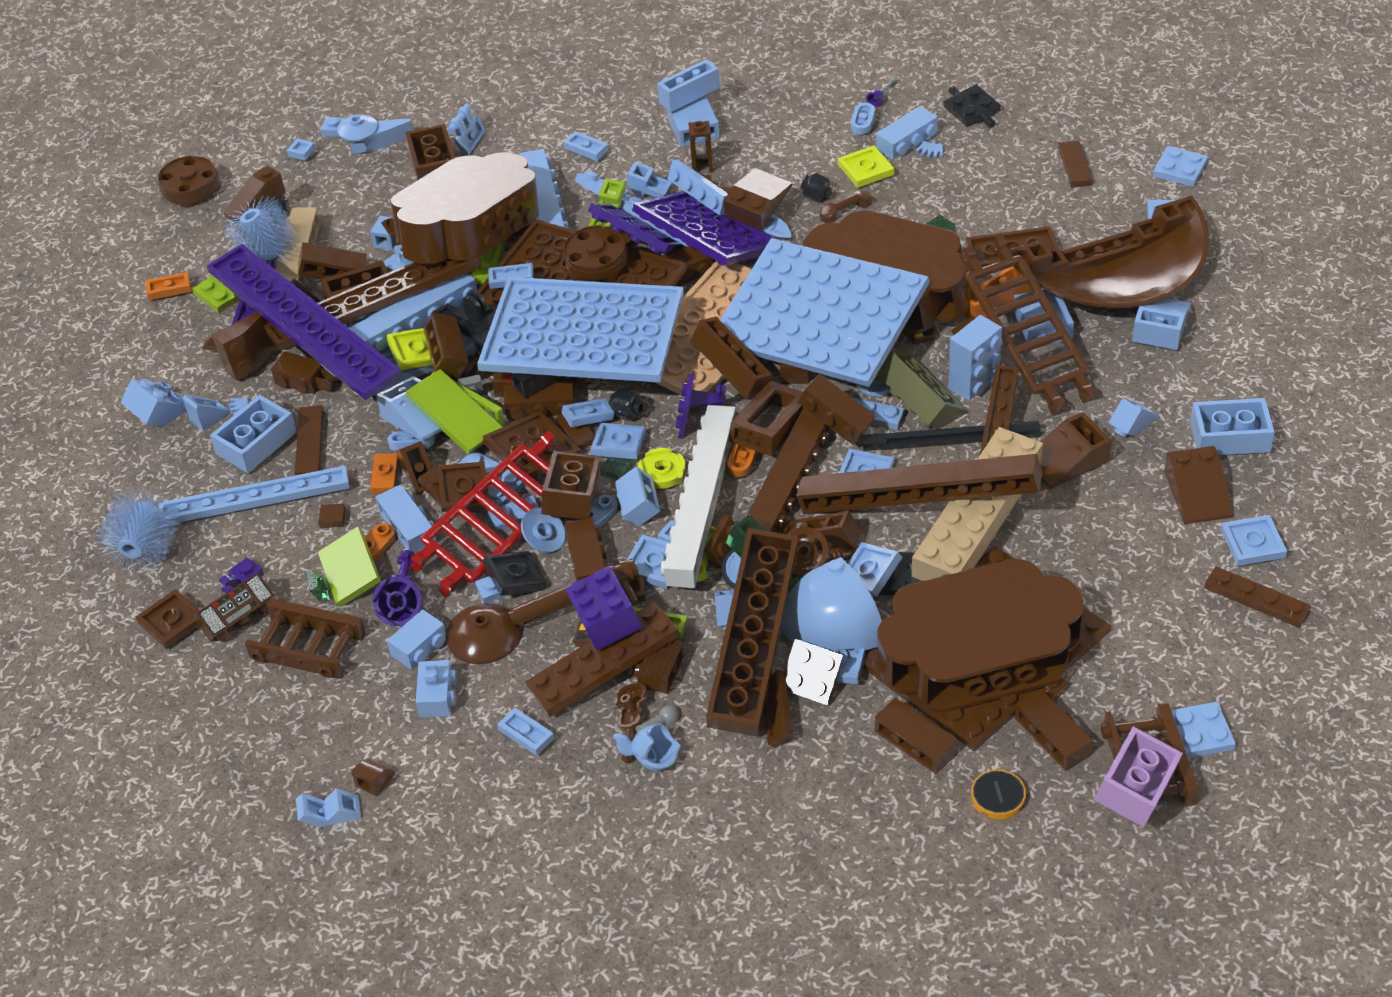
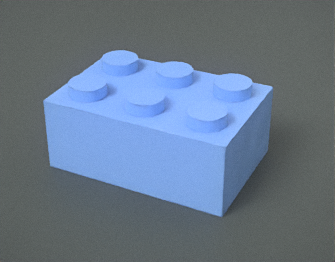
[948,315,1002,401]
[210,395,297,473]
[1190,398,1274,455]

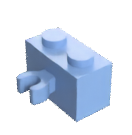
[416,660,457,718]

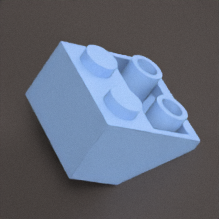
[120,378,186,427]

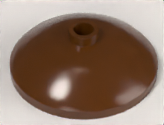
[446,603,521,664]

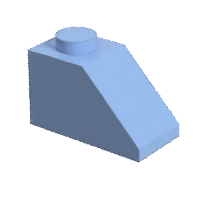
[1108,398,1159,437]

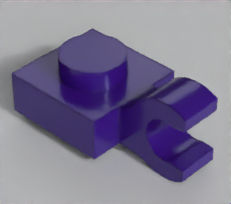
[219,557,264,593]

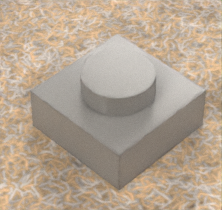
[457,374,484,396]

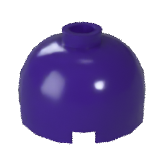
[372,577,423,626]

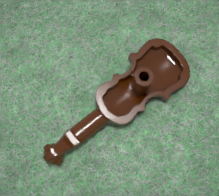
[616,683,648,763]

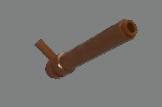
[508,559,639,627]

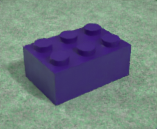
[565,566,642,651]

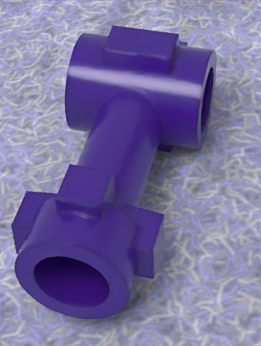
[391,550,415,581]

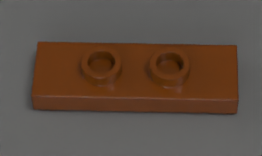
[764,669,793,747]

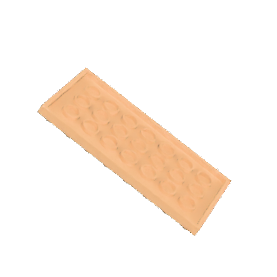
[655,261,752,395]

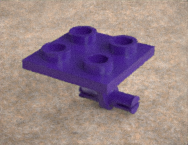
[675,374,726,439]

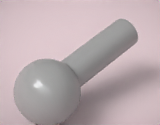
[636,705,679,733]

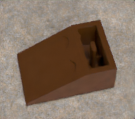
[1040,412,1112,489]

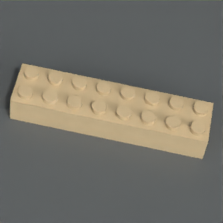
[912,427,1043,581]

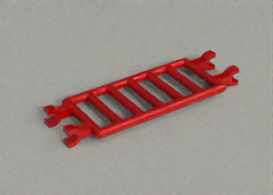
[410,431,555,597]

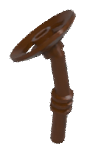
[787,527,857,576]

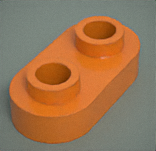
[727,443,758,477]
[365,523,396,562]

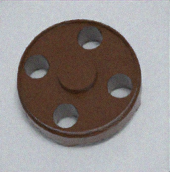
[158,156,220,208]
[563,225,628,281]

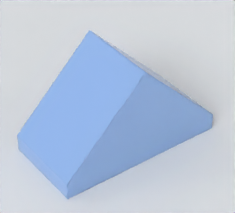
[183,395,230,431]

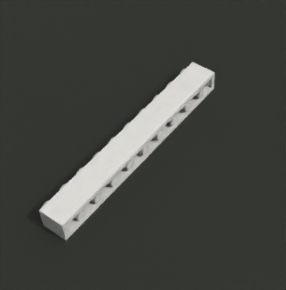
[661,405,736,588]

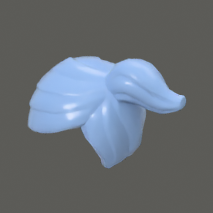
[613,723,681,771]

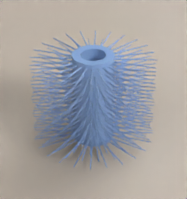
[222,197,301,267]
[95,487,182,572]

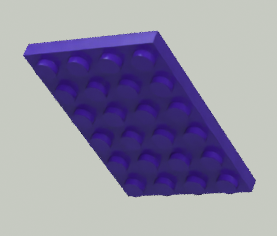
[632,191,778,266]

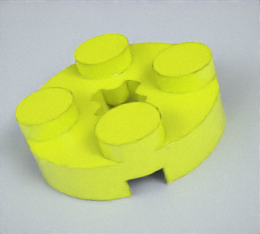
[638,448,686,489]

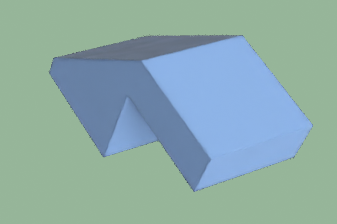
[296,788,361,827]

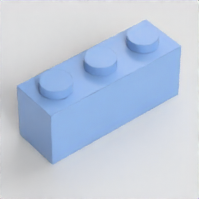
[657,59,720,112]
[876,106,938,160]
[375,484,436,554]

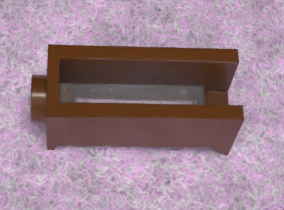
[688,121,713,173]

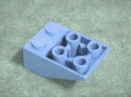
[1132,299,1191,350]
[377,376,442,441]

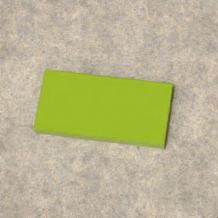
[405,369,502,455]

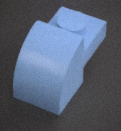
[627,161,672,199]

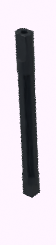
[862,421,1040,451]

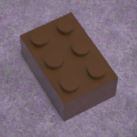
[405,124,455,181]

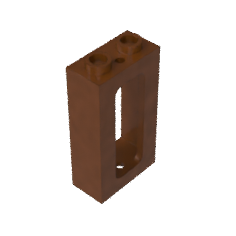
[730,381,804,456]

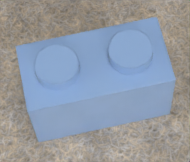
[615,466,660,526]
[387,609,446,670]

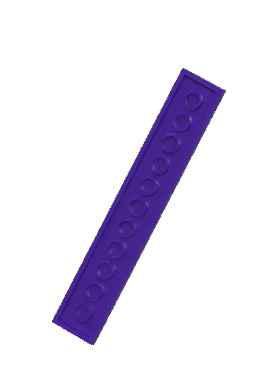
[206,244,402,400]

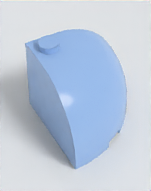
[782,557,882,653]

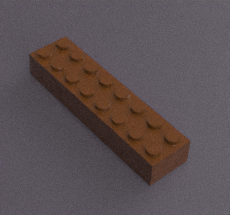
[706,528,798,737]

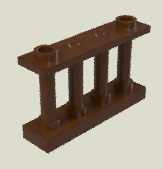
[245,598,365,679]
[1100,703,1199,807]

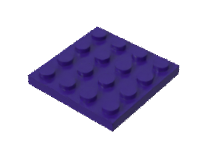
[588,203,683,254]

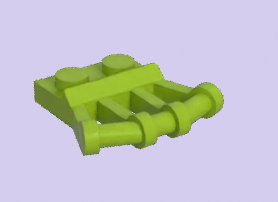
[192,274,241,313]

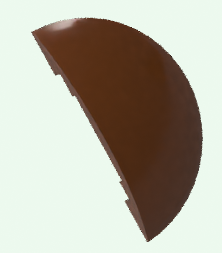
[1009,196,1209,308]

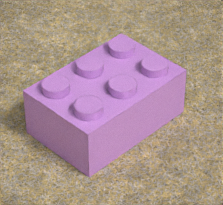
[1093,727,1183,827]

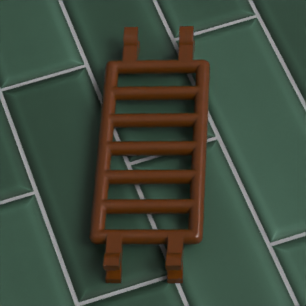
[959,235,1097,415]

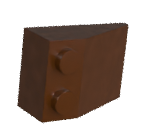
[723,168,792,231]
[211,312,278,381]
[1164,446,1233,524]
[541,451,600,520]

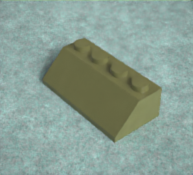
[876,348,968,429]

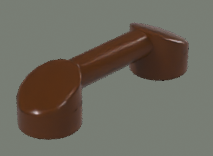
[820,190,872,223]

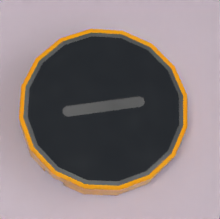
[971,770,1026,819]

